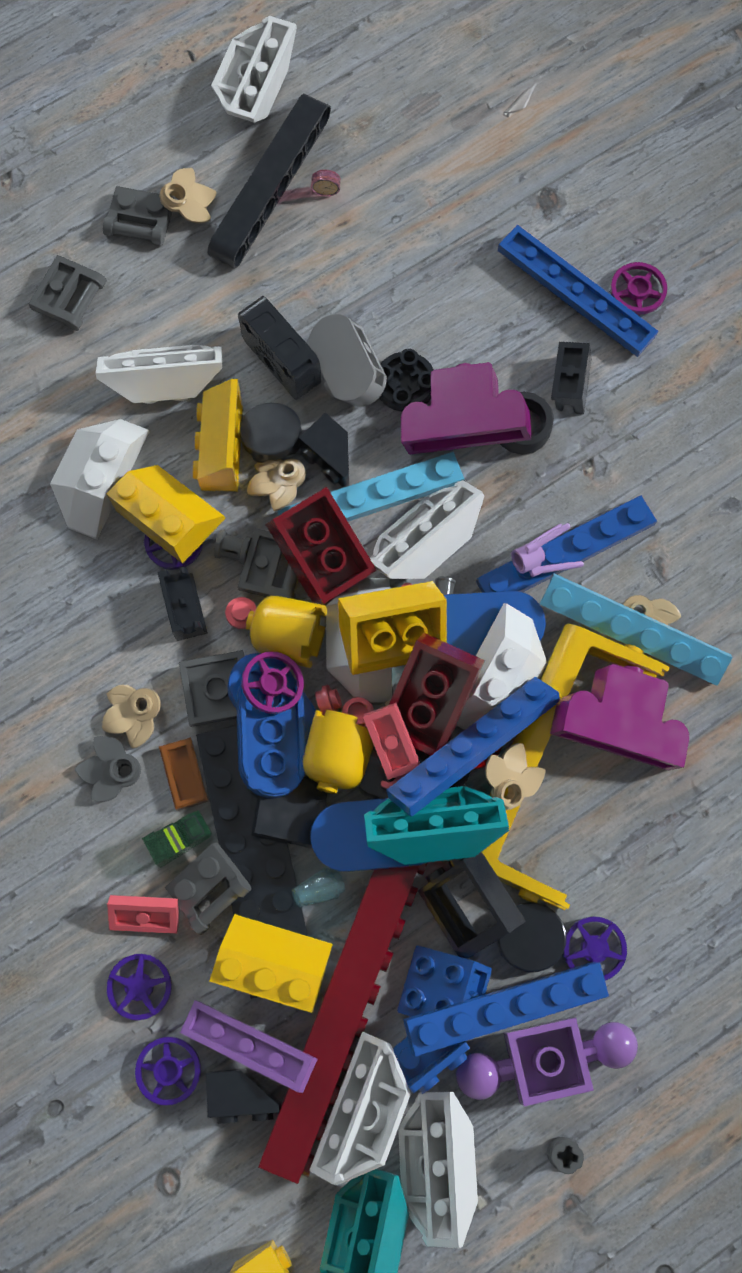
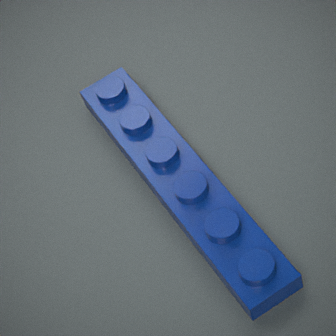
[497,224,658,357]
[476,495,657,593]
[387,677,560,817]
[403,962,609,1057]

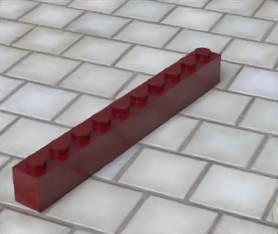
[258,863,428,1184]

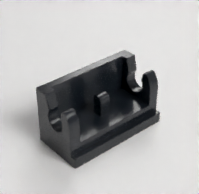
[551,342,592,414]
[157,567,208,641]

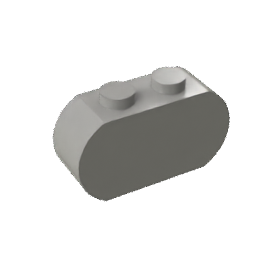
[309,314,387,407]

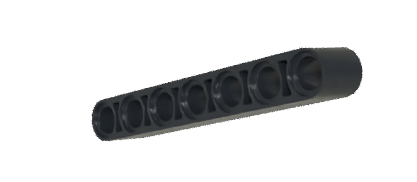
[207,93,331,268]

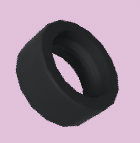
[500,391,554,455]

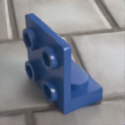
[397,945,492,1017]
[393,1036,470,1094]

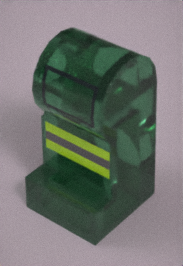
[142,810,212,868]

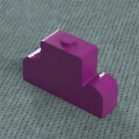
[401,362,531,455]
[550,664,689,771]

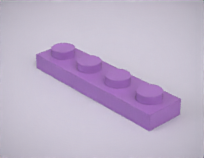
[180,1000,317,1093]

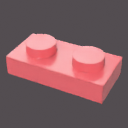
[363,703,420,780]
[107,895,179,934]

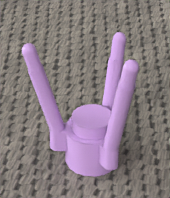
[511,523,584,577]

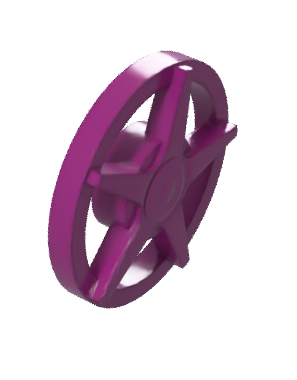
[610,262,667,316]
[241,652,304,714]

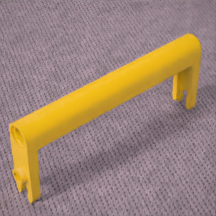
[482,624,670,911]

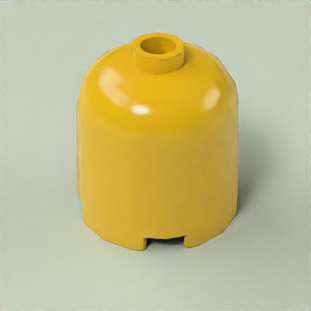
[246,596,327,668]
[303,710,374,794]

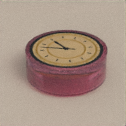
[311,170,341,196]

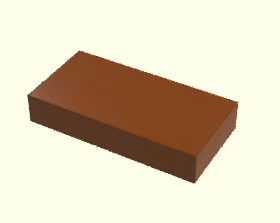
[159,737,209,811]

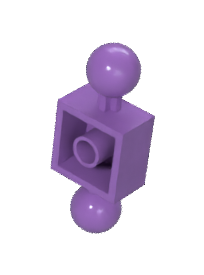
[456,1017,638,1106]

